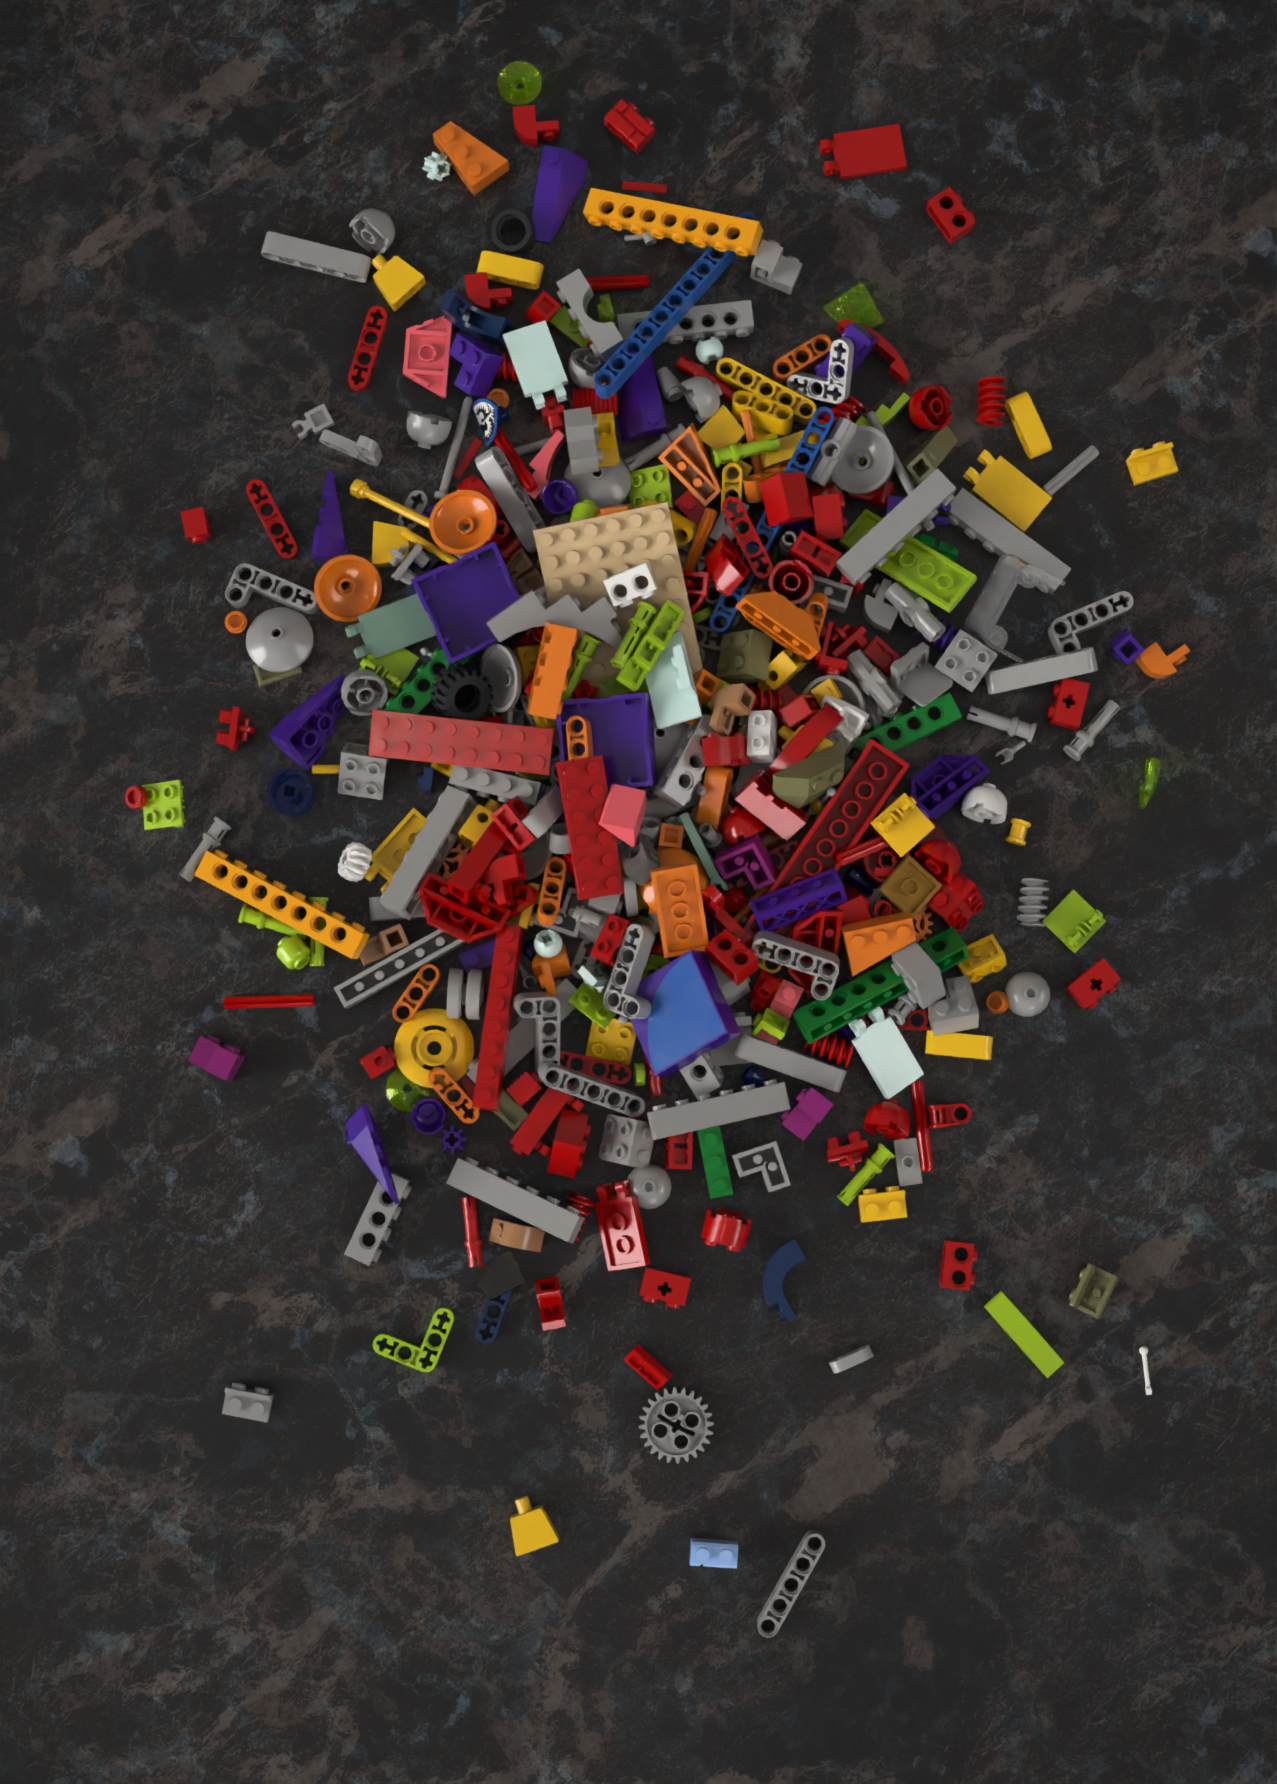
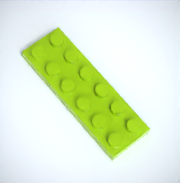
[839,509,977,613]

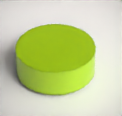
[692,607,713,625]
[634,1063,645,1086]

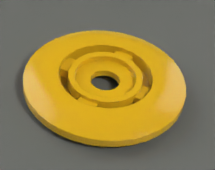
[394,1008,474,1088]

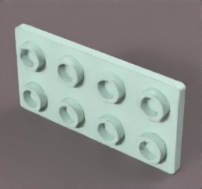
[645,632,702,729]

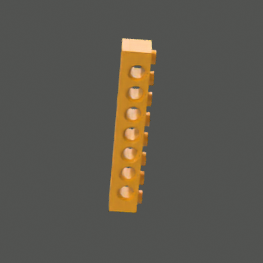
[583,188,763,257]
[194,849,370,959]

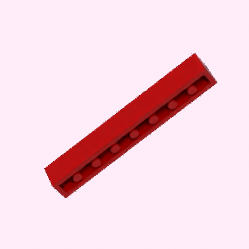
[472,924,524,1112]

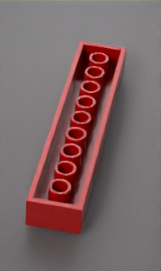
[741,739,910,953]

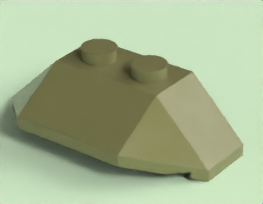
[772,740,846,809]

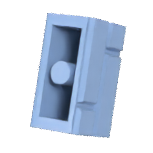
[689,1538,738,1569]

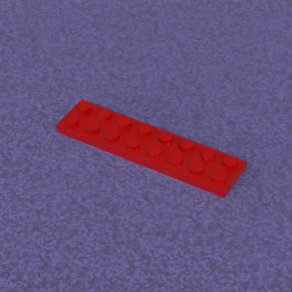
[368,710,555,775]

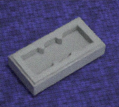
[709,496,750,541]
[893,1138,923,1186]

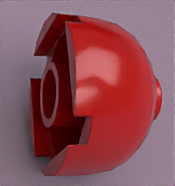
[908,385,952,431]
[721,805,768,846]
[914,839,961,884]
[863,1099,911,1140]

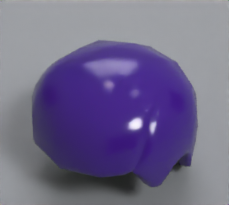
[541,478,579,514]
[411,1097,446,1135]

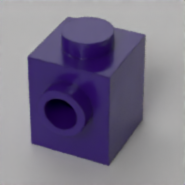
[1109,628,1145,665]

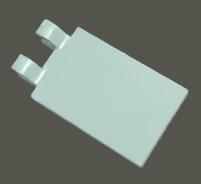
[503,320,568,410]
[848,1006,924,1099]

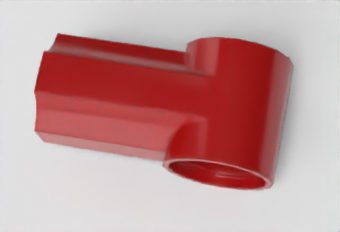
[848,481,895,508]

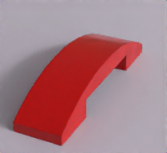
[837,319,910,387]
[766,704,844,779]

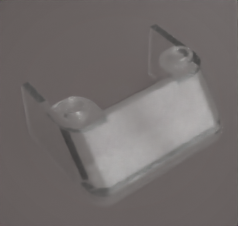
[965,553,1065,663]

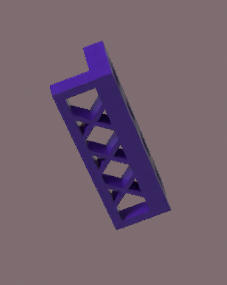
[749,868,848,932]

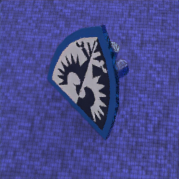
[471,398,510,447]

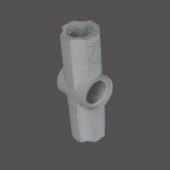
[807,416,858,487]
[884,582,946,642]
[846,649,902,714]

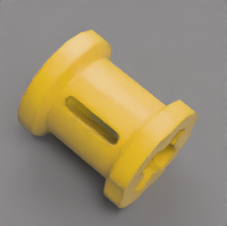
[1005,818,1031,846]

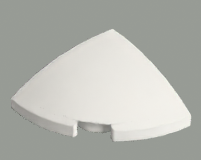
[821,695,870,756]

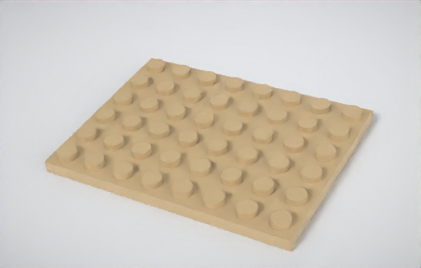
[533,501,703,699]

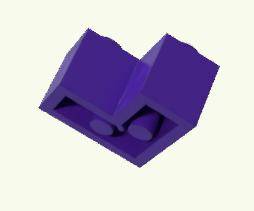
[448,333,504,397]

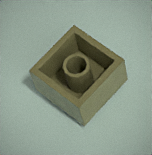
[716,629,773,684]

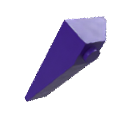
[531,145,588,244]
[618,351,667,442]
[311,470,350,564]
[268,675,346,771]
[344,1104,400,1204]

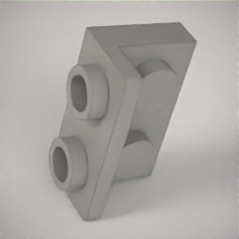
[222,1382,274,1422]

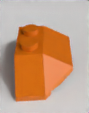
[735,591,821,660]

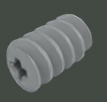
[1016,878,1050,927]

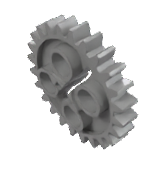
[638,1386,714,1464]

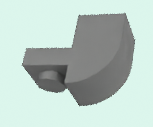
[863,578,899,634]

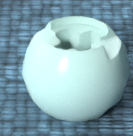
[696,337,723,364]
[534,929,563,958]

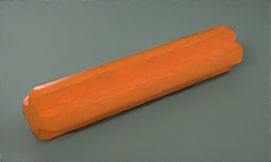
[682,507,717,572]

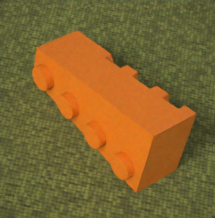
[527,621,577,720]

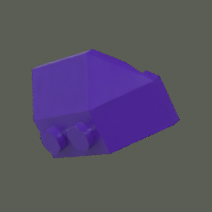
[909,755,990,819]

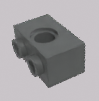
[617,832,661,886]

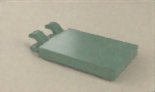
[345,593,436,659]
[679,812,729,891]

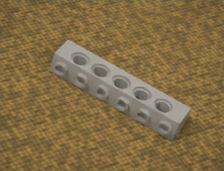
[617,300,754,346]

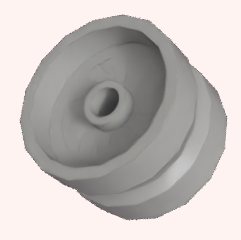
[447,968,484,1020]

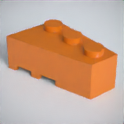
[433,121,510,196]
[658,423,722,507]
[841,911,916,976]

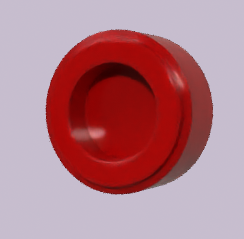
[125,786,148,809]

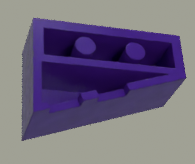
[814,322,879,393]

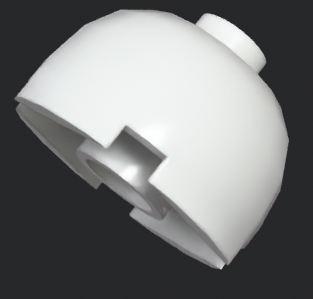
[961,783,1007,824]

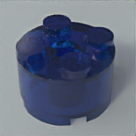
[267,769,316,817]

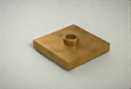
[878,855,942,919]

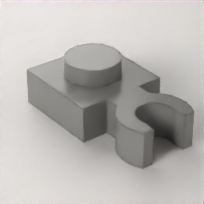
[292,403,335,439]

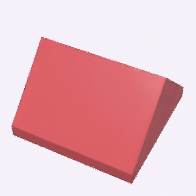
[599,784,647,847]

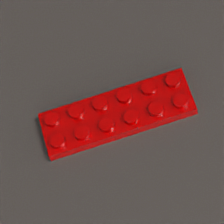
[556,755,625,900]

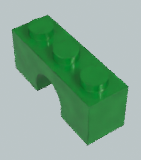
[697,1126,733,1199]

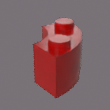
[704,533,751,597]
[702,732,751,768]

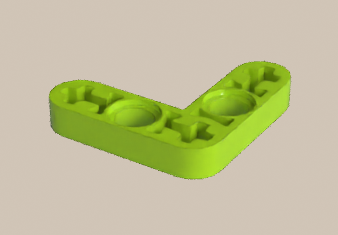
[373,1307,455,1372]

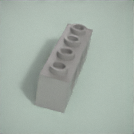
[652,714,721,807]
[680,1051,724,1098]
[344,1172,412,1266]

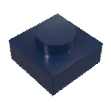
[418,767,435,793]

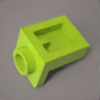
[752,1007,790,1040]

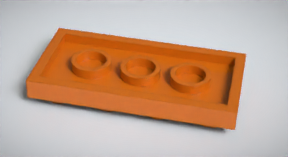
[650,861,709,958]

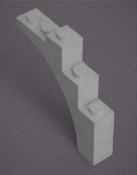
[485,590,623,651]

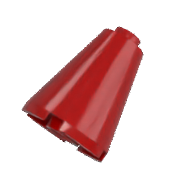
[768,560,814,605]

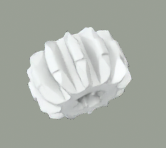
[338,842,372,882]

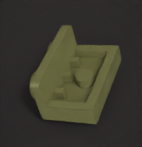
[1069,1263,1118,1319]

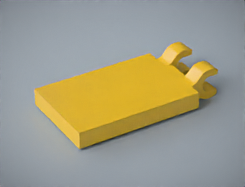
[963,449,1052,533]
[364,808,427,893]

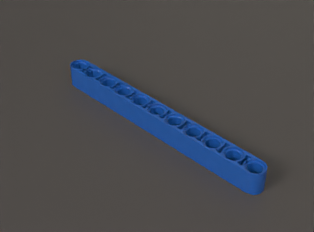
[594,212,755,399]
[710,407,835,635]

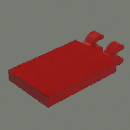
[819,124,907,180]
[595,1180,651,1271]

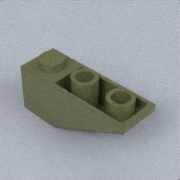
[901,426,959,484]

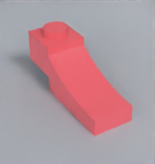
[523,430,566,502]
[755,979,804,1044]

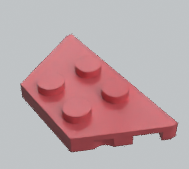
[403,316,453,399]

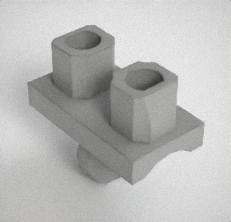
[389,543,430,585]

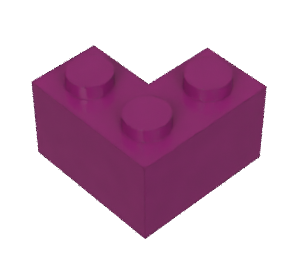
[713,833,778,890]
[188,1034,245,1081]
[781,1087,834,1141]

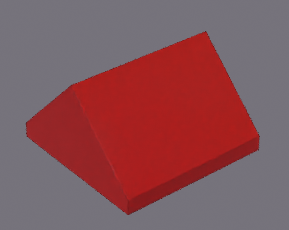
[759,472,814,528]

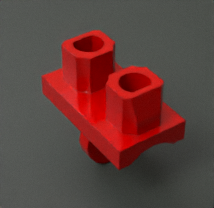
[542,396,565,436]
[827,623,869,660]
[216,706,255,751]
[747,969,783,1013]
[826,1131,869,1172]

